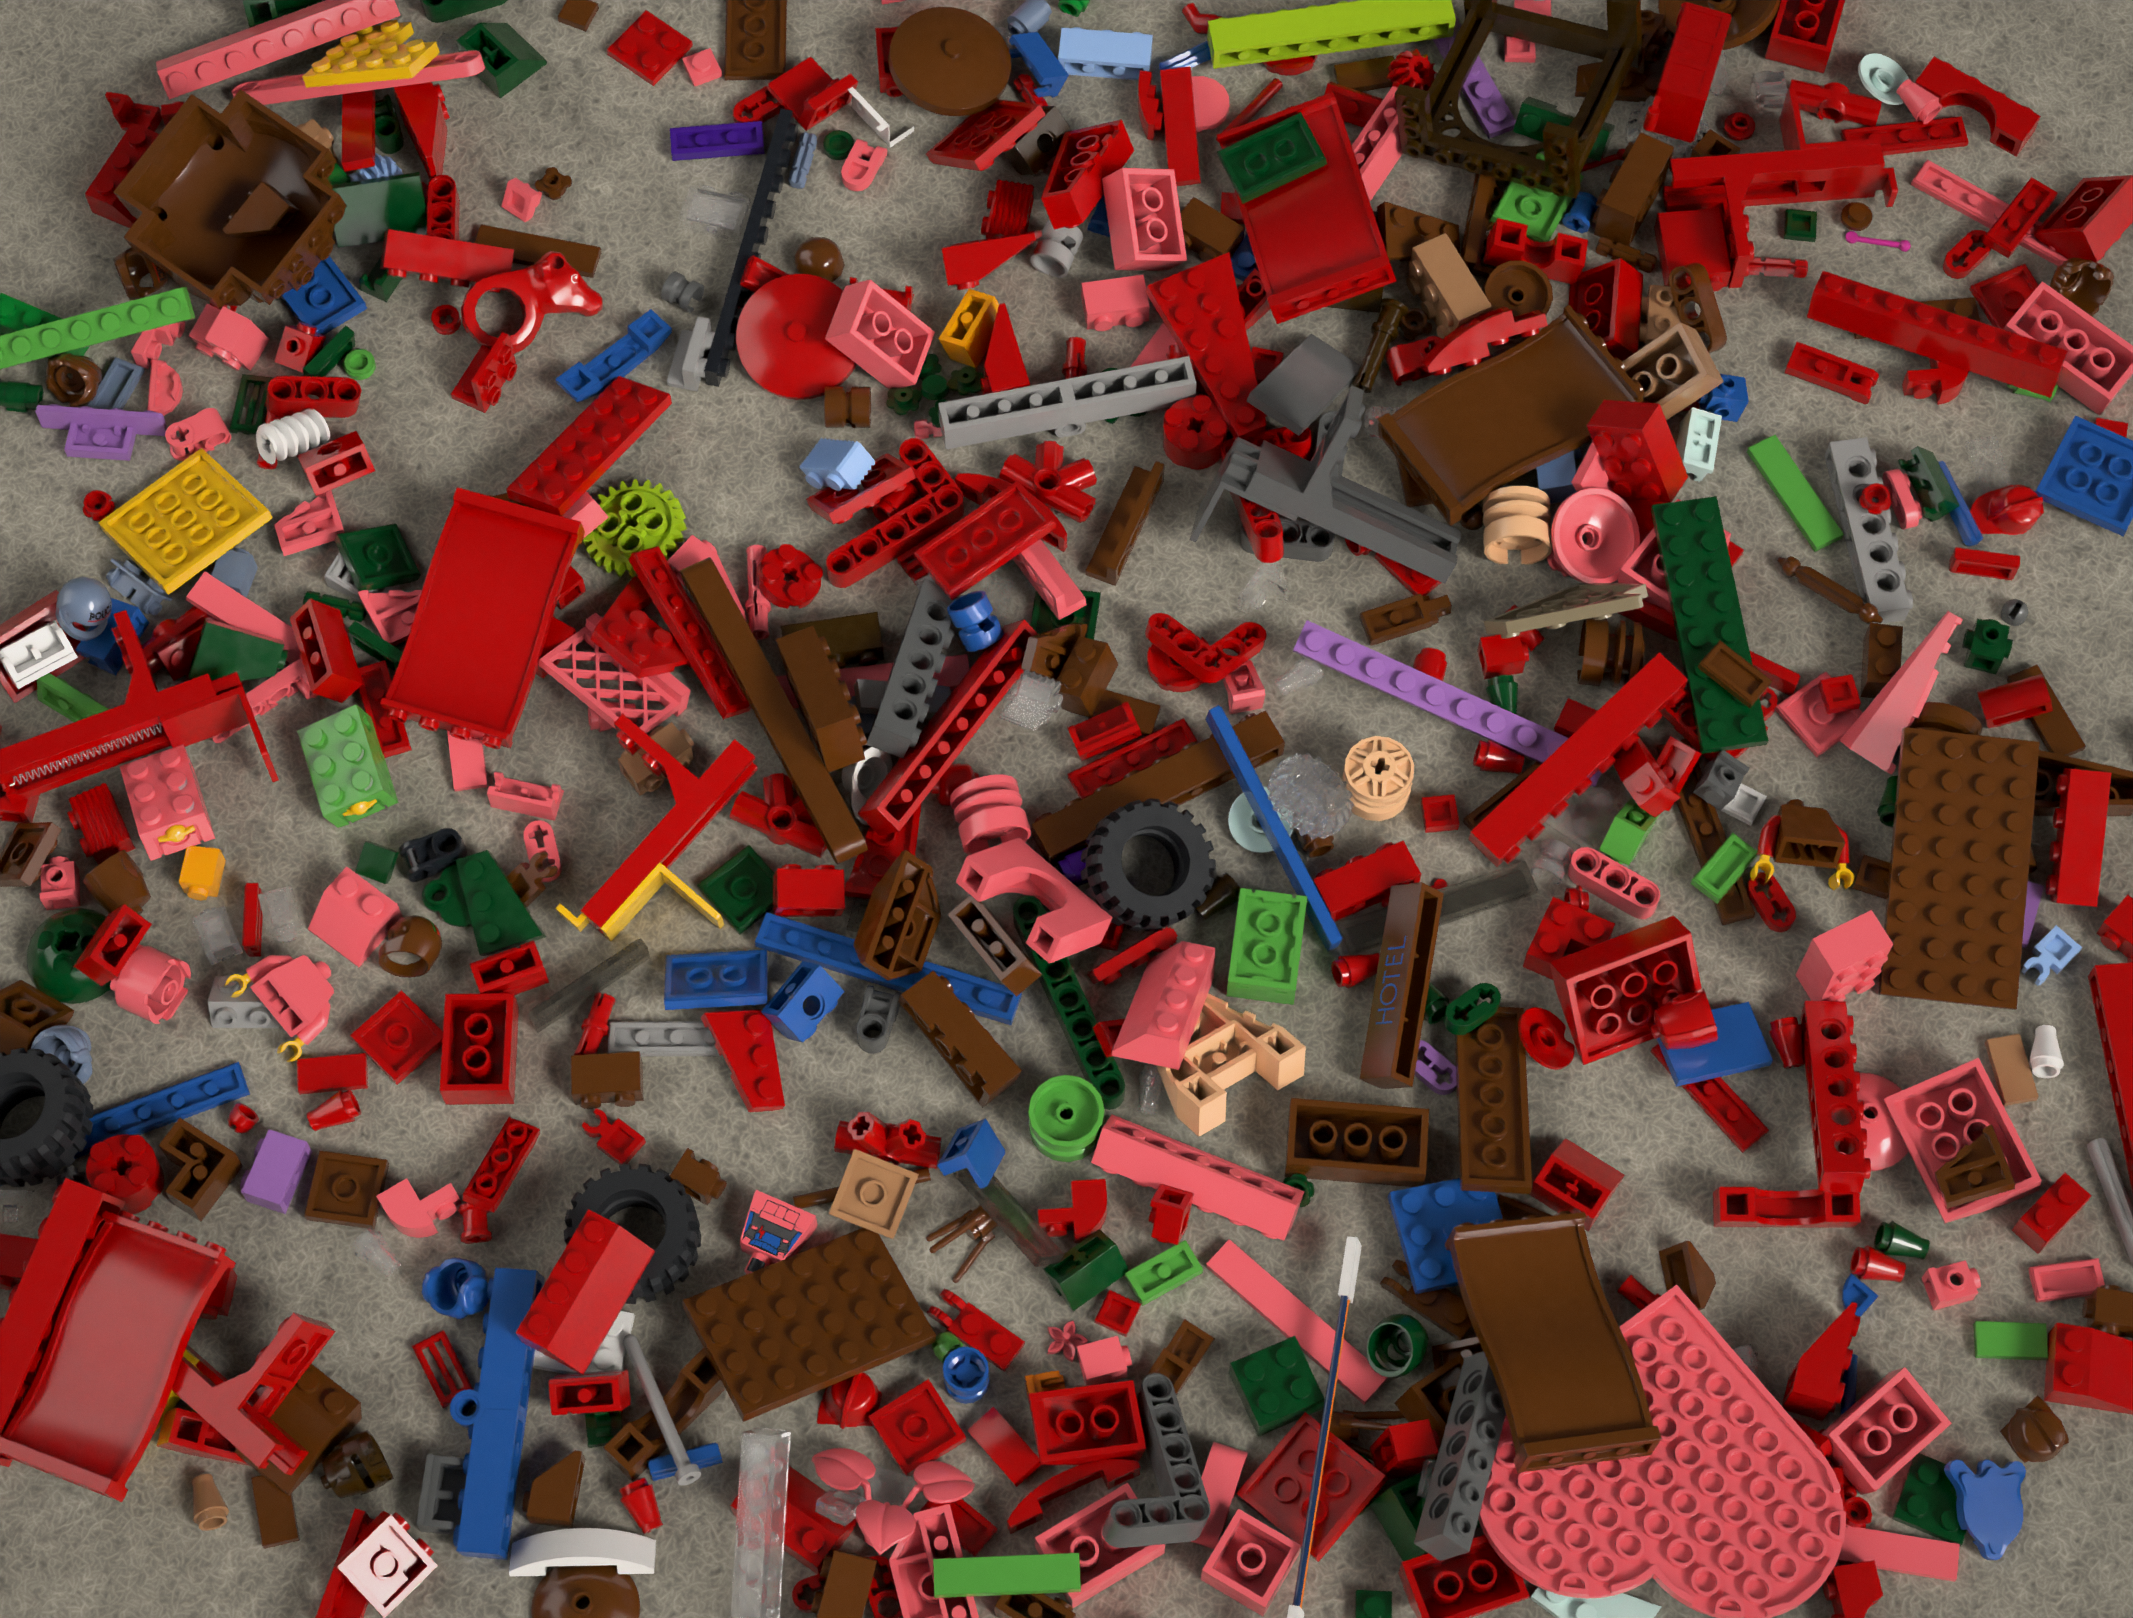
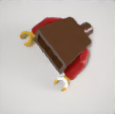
[1750,799,1854,890]

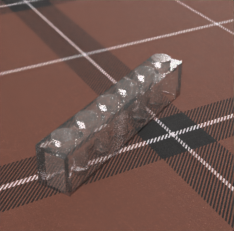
[731,1428,791,1618]

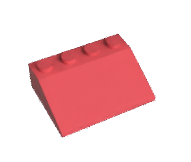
[1883,1058,2042,1223]

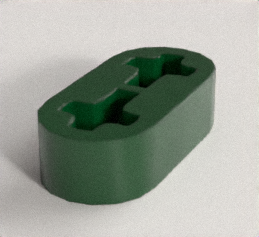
[1443,983,1501,1035]

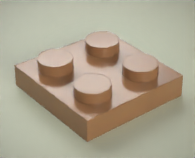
[829,1149,919,1239]

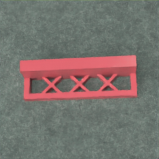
[1012,539,1086,620]

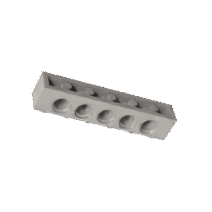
[1824,437,1913,625]

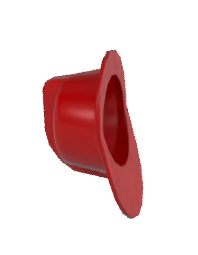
[1970,484,2044,535]
[817,1372,882,1429]

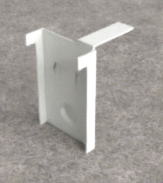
[848,87,914,148]

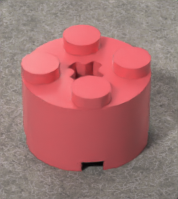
[110,944,191,1024]

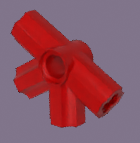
[999,441,1097,523]
[730,773,827,858]
[834,1112,942,1169]

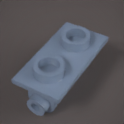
[106,558,173,616]

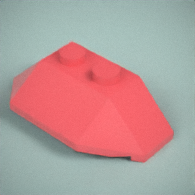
[889,1504,979,1618]

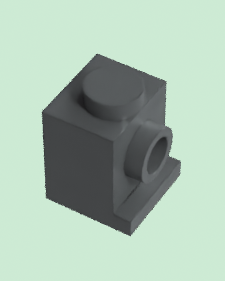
[1693,750,1749,811]

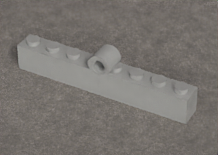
[938,356,1196,449]

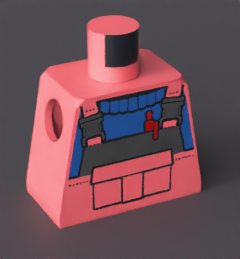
[740,1190,818,1274]

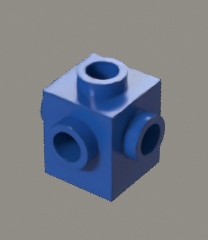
[1696,374,1749,422]

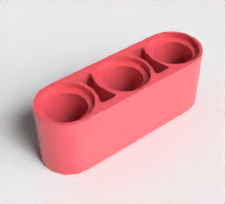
[1568,847,1660,919]
[1189,1442,1248,1549]

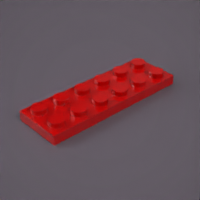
[506,376,672,516]

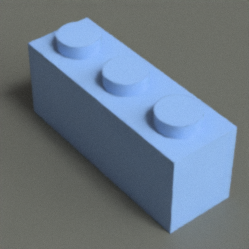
[1058,27,1153,80]

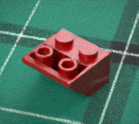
[1529,1138,1625,1232]

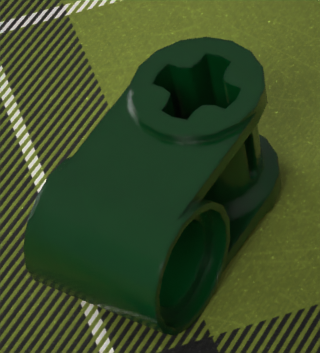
[375,94,404,154]

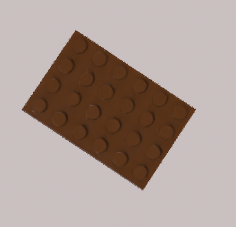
[682,1228,936,1422]

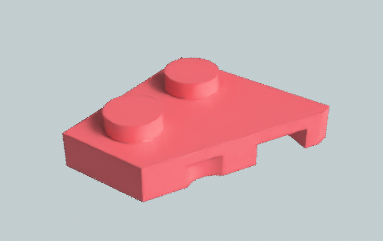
[274,490,345,556]

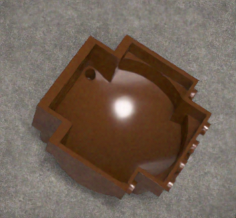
[114,89,347,310]

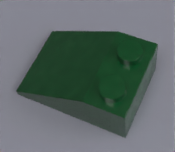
[1371,1466,1481,1561]

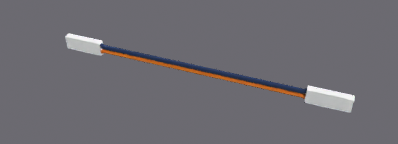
[1287,1237,1362,1618]

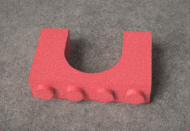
[956,837,1113,964]

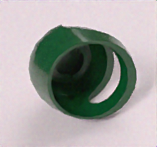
[1366,1313,1429,1378]

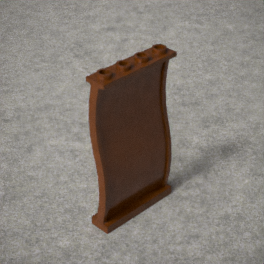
[1378,305,1645,526]
[1445,1211,1662,1473]

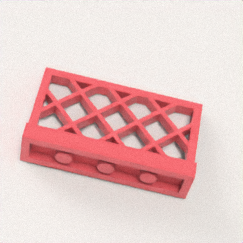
[538,612,691,734]

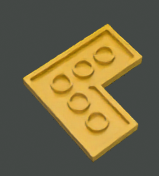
[302,20,440,88]

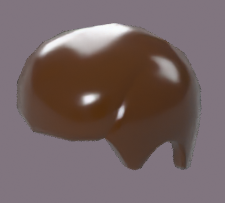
[794,237,845,282]

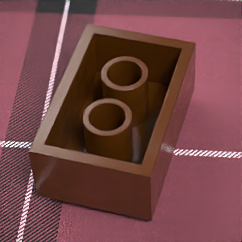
[1592,132,1674,246]

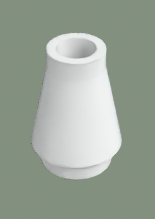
[2029,1025,2064,1078]

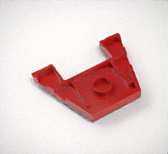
[590,576,692,679]

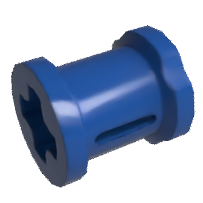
[1562,192,1598,233]

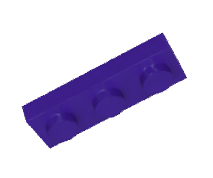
[670,121,765,161]

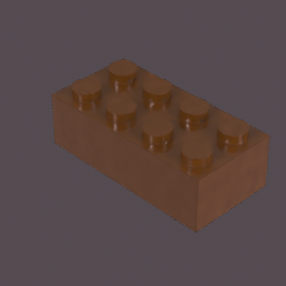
[776,626,867,773]
[1284,1098,1429,1187]

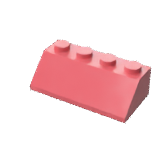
[1112,941,1215,1070]

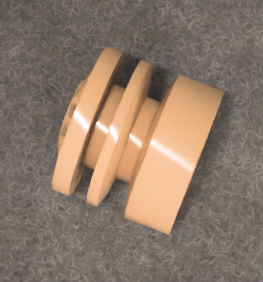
[1482,486,1552,564]
[1341,736,1414,821]

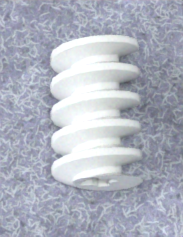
[256,408,331,464]

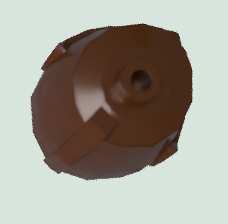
[83,850,151,915]

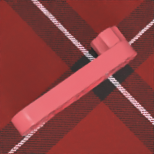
[211,658,318,743]

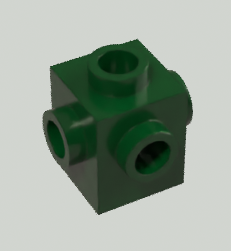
[1962,618,2013,675]

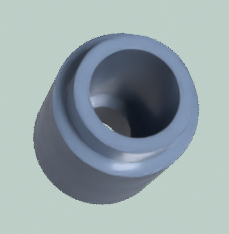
[1007,0,1052,35]

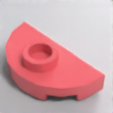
[147,359,183,416]

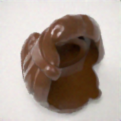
[45,353,102,407]

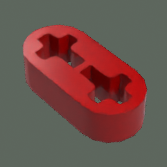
[733,86,785,123]
[1943,230,1992,279]
[1747,872,1796,932]

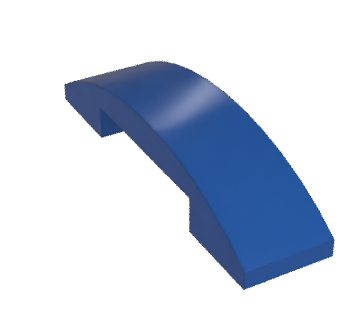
[555,309,672,402]

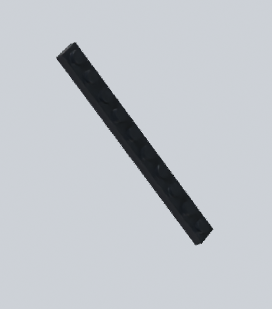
[704,109,798,387]

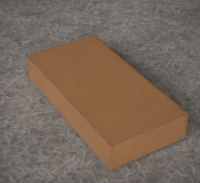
[1985,1034,2039,1106]

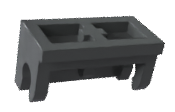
[416,1454,467,1535]

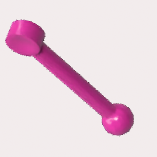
[1845,231,1911,252]

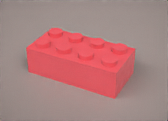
[2003,281,2133,416]

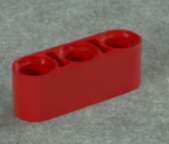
[427,175,460,240]
[265,376,361,418]

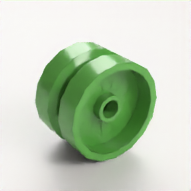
[1028,1075,1105,1162]

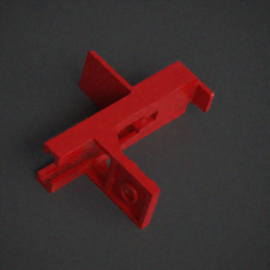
[1662,88,1898,288]

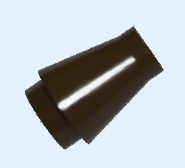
[1195,872,1240,921]

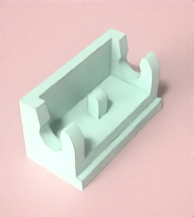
[1676,407,1722,482]

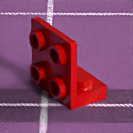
[767,57,858,131]
[451,332,517,413]

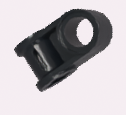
[399,828,467,882]

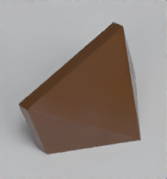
[1659,1241,1716,1310]

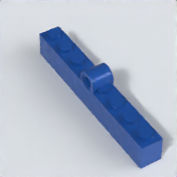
[450,1268,545,1560]

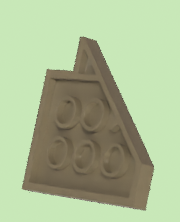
[1484,583,1648,638]

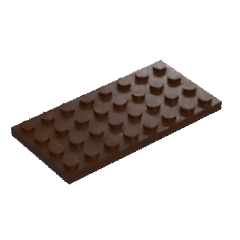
[1879,727,2040,1010]

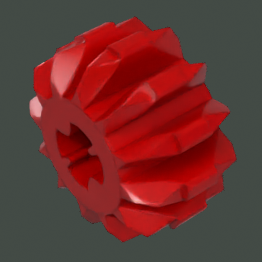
[1386,49,1437,91]

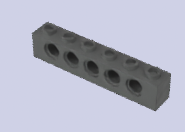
[866,579,960,758]
[1414,1351,1506,1561]

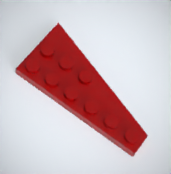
[1146,252,1266,440]

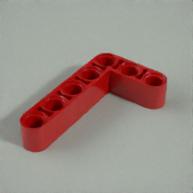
[1221,427,1312,563]
[826,438,964,588]

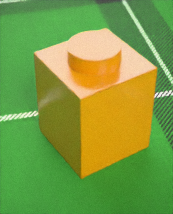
[179,846,226,901]

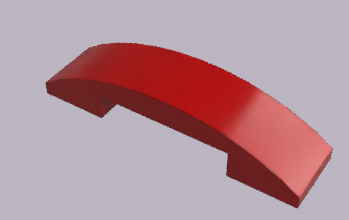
[955,473,1067,552]
[1007,1459,1141,1534]

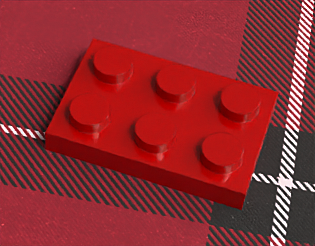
[806,453,916,525]

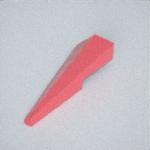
[1839,611,1963,775]

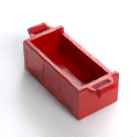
[1643,2,1732,143]

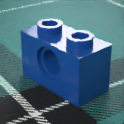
[761,961,845,1043]

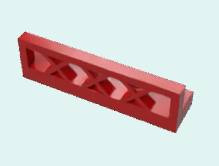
[315,1508,374,1618]

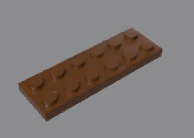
[1454,1005,1532,1194]

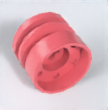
[950,774,1031,855]

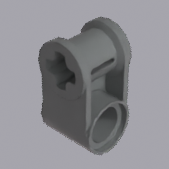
[857,985,902,1054]

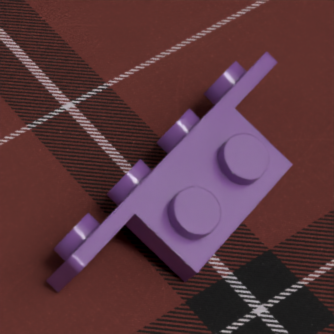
[35,404,168,461]

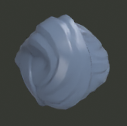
[31,1025,92,1084]

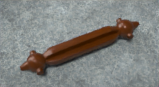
[1777,556,1883,624]

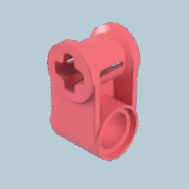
[165,408,231,461]

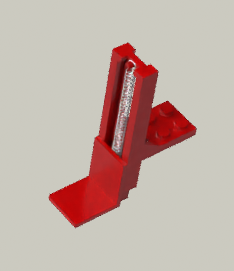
[0,610,279,804]

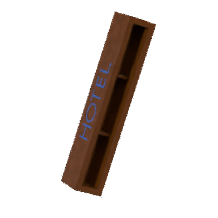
[1359,882,1444,1089]

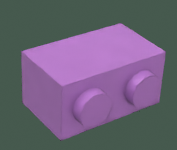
[240,1129,312,1214]

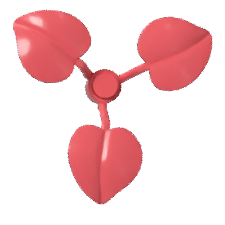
[811,1448,975,1555]

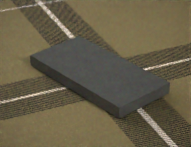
[1246,334,1360,436]

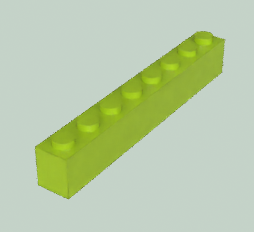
[1207,0,1456,69]

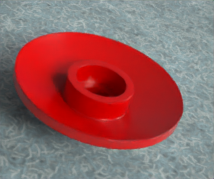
[1518,1007,1574,1070]

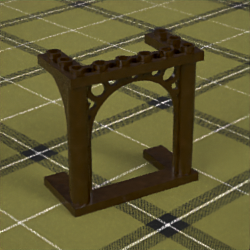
[1395,0,1642,199]

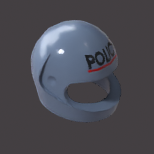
[56,576,112,641]

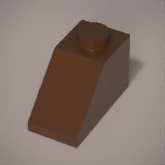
[522,1450,586,1529]

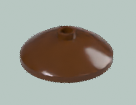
[531,1565,640,1618]

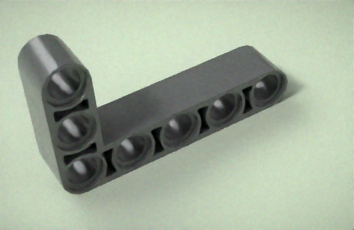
[1240,411,1344,562]
[1102,1373,1211,1548]

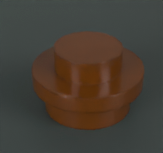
[1841,202,1873,231]

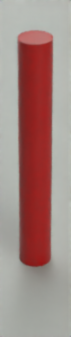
[1216,78,1283,142]

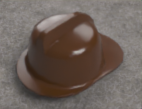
[2000,1395,2069,1463]

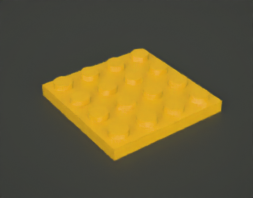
[98,448,273,595]

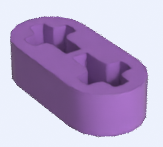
[1414,1040,1457,1095]

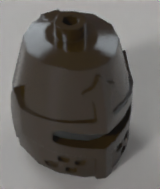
[320,1430,394,1498]

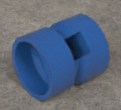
[947,591,1004,652]
[943,1347,990,1404]

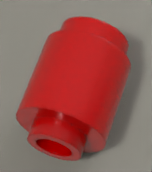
[1413,648,1447,681]

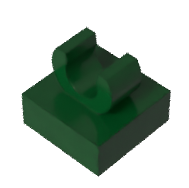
[585,1411,623,1448]

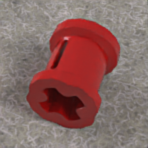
[459,1203,492,1244]

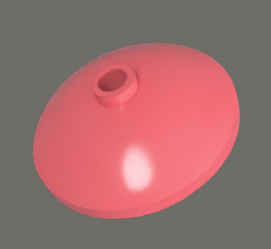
[1551,488,1640,584]
[1836,1073,1909,1171]

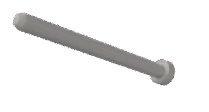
[623,1334,701,1486]

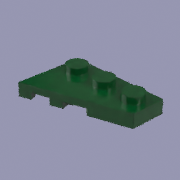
[456,850,546,956]

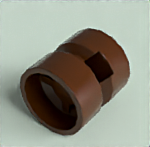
[824,387,871,428]

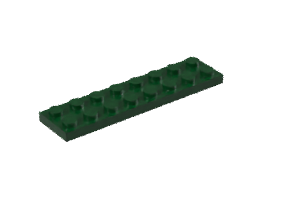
[1651,496,1769,754]

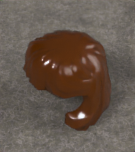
[2050,258,2114,317]

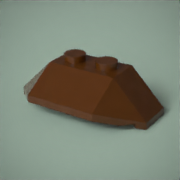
[853,850,941,981]

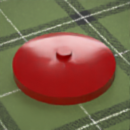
[736,274,857,400]

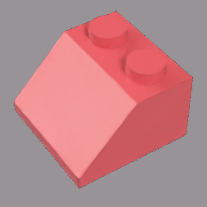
[308,866,403,968]

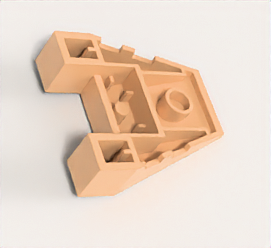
[1156,993,1306,1137]

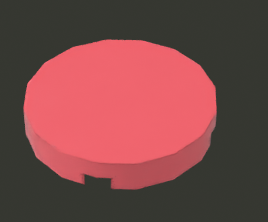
[1192,76,1230,132]

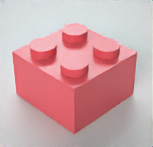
[1201,1509,1301,1616]

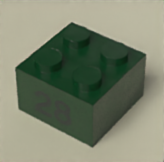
[1229,1336,1325,1437]

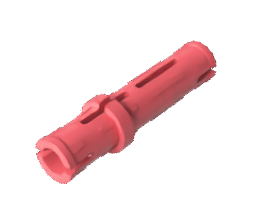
[745,545,771,640]

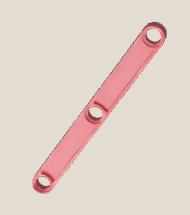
[231,50,485,105]

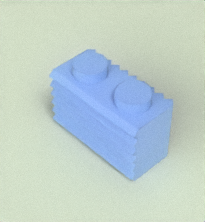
[800,438,875,491]

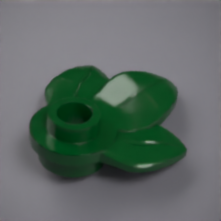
[422,864,472,927]

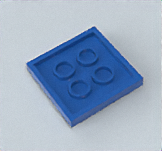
[2035,416,2133,537]
[1387,1178,1503,1294]

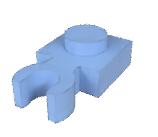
[2021,925,2082,986]

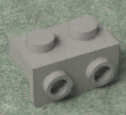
[667,316,715,391]
[208,975,280,1028]

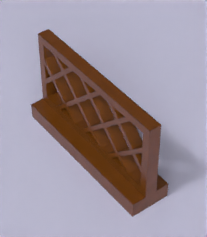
[1460,173,1510,278]

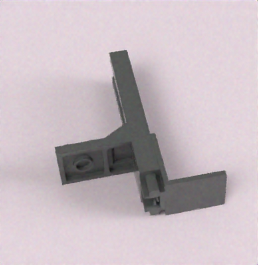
[1190,385,1462,584]

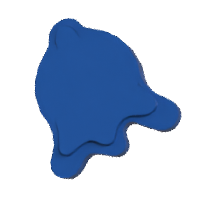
[1944,1459,2026,1560]

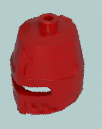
[1650,988,1718,1050]

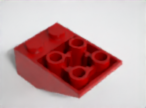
[1782,1302,1861,1421]

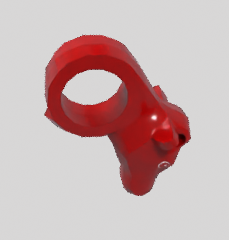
[461,251,603,354]

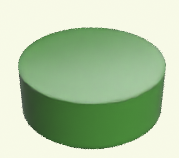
[343,349,376,380]

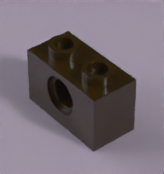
[1003,106,1072,176]

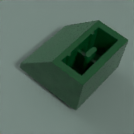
[456,23,547,98]

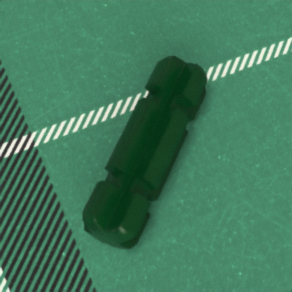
[303,591,367,622]

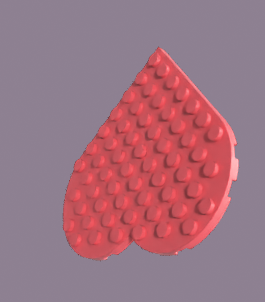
[1478,1285,1846,1618]

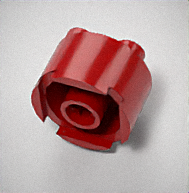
[1163,394,1227,470]
[86,1134,165,1214]

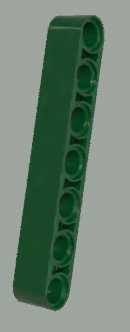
[1013,895,1125,1110]

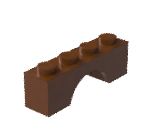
[603,1348,725,1482]

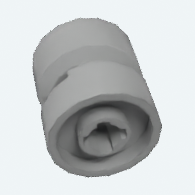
[1030,220,1083,278]

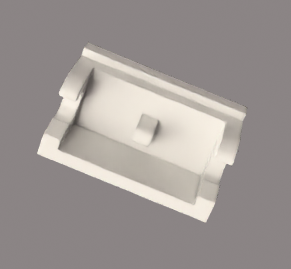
[0,620,78,689]

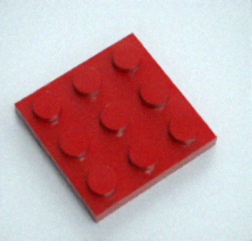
[926,99,1046,171]
[1236,1412,1388,1562]

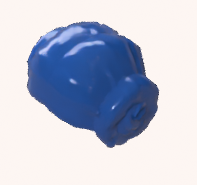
[422,1257,489,1319]

